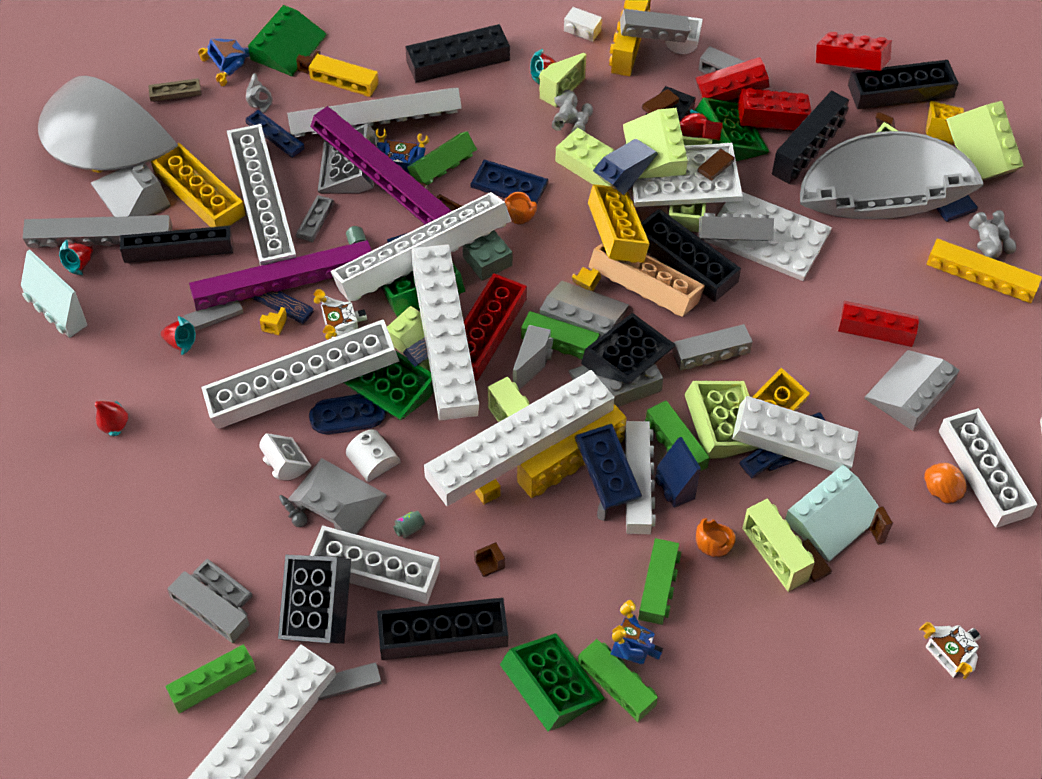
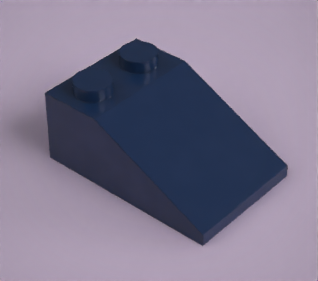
[593,138,658,195]
[655,437,701,508]

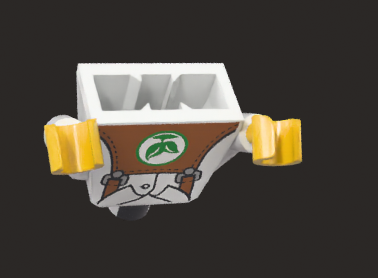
[313,289,367,340]
[919,622,981,679]

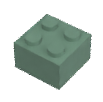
[462,230,513,281]

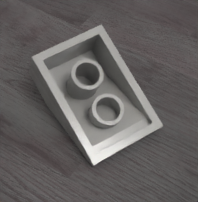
[513,325,553,390]

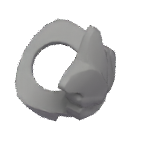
[246,73,273,113]

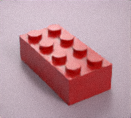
[816,32,892,71]
[737,88,812,130]

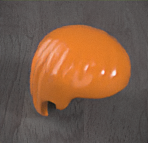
[505,192,537,224]
[924,462,967,503]
[696,518,736,557]

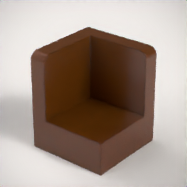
[296,50,321,74]
[474,542,505,577]

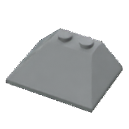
[91,163,171,217]
[289,458,386,535]

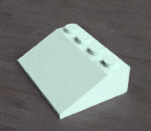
[21,250,88,338]
[785,465,879,562]

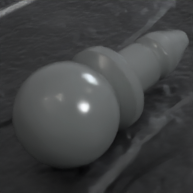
[279,495,308,528]

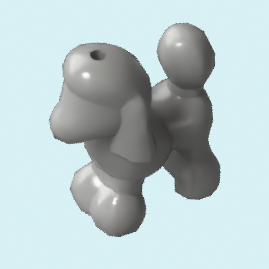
[552,90,593,133]
[969,210,1016,259]

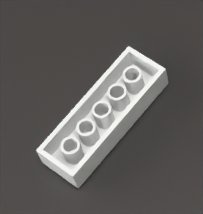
[732,396,859,472]
[939,408,1038,528]
[310,526,440,604]

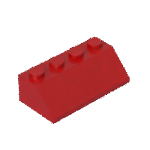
[695,57,770,101]
[838,301,919,347]

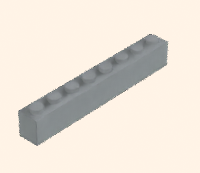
[23,215,172,248]

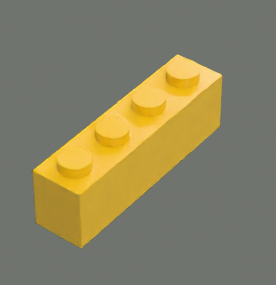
[309,54,379,97]

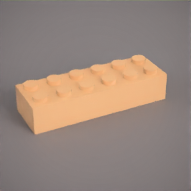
[588,243,705,317]

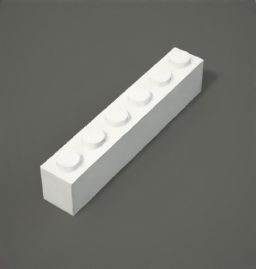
[625,421,655,534]

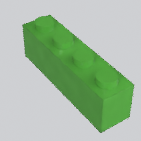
[407,131,477,185]
[521,311,599,360]
[645,400,710,471]
[638,538,682,625]
[578,639,658,722]
[165,644,257,713]

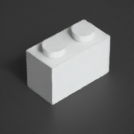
[564,7,602,41]

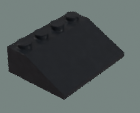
[581,313,676,384]
[278,555,352,644]

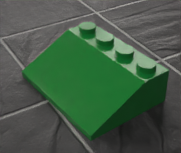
[248,5,327,76]
[694,97,769,162]
[381,264,466,317]
[343,350,434,420]
[500,633,605,732]

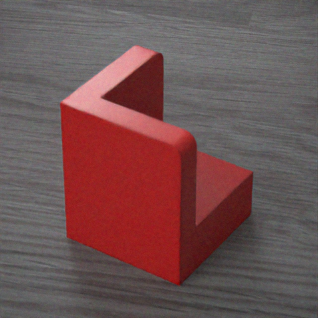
[696,119,723,140]

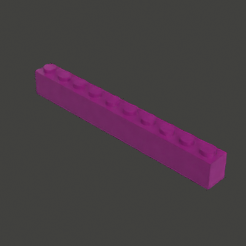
[310,106,452,225]
[189,240,372,311]

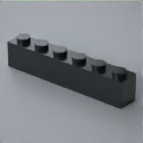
[120,226,233,263]

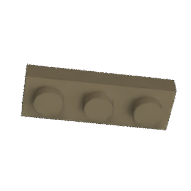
[148,78,201,102]

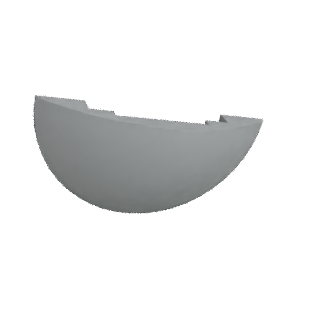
[38,76,178,170]
[800,131,983,219]

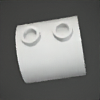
[665,17,703,54]
[346,429,401,482]
[259,433,311,480]

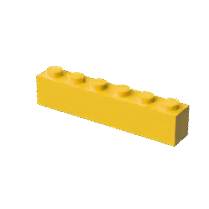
[926,238,1042,303]

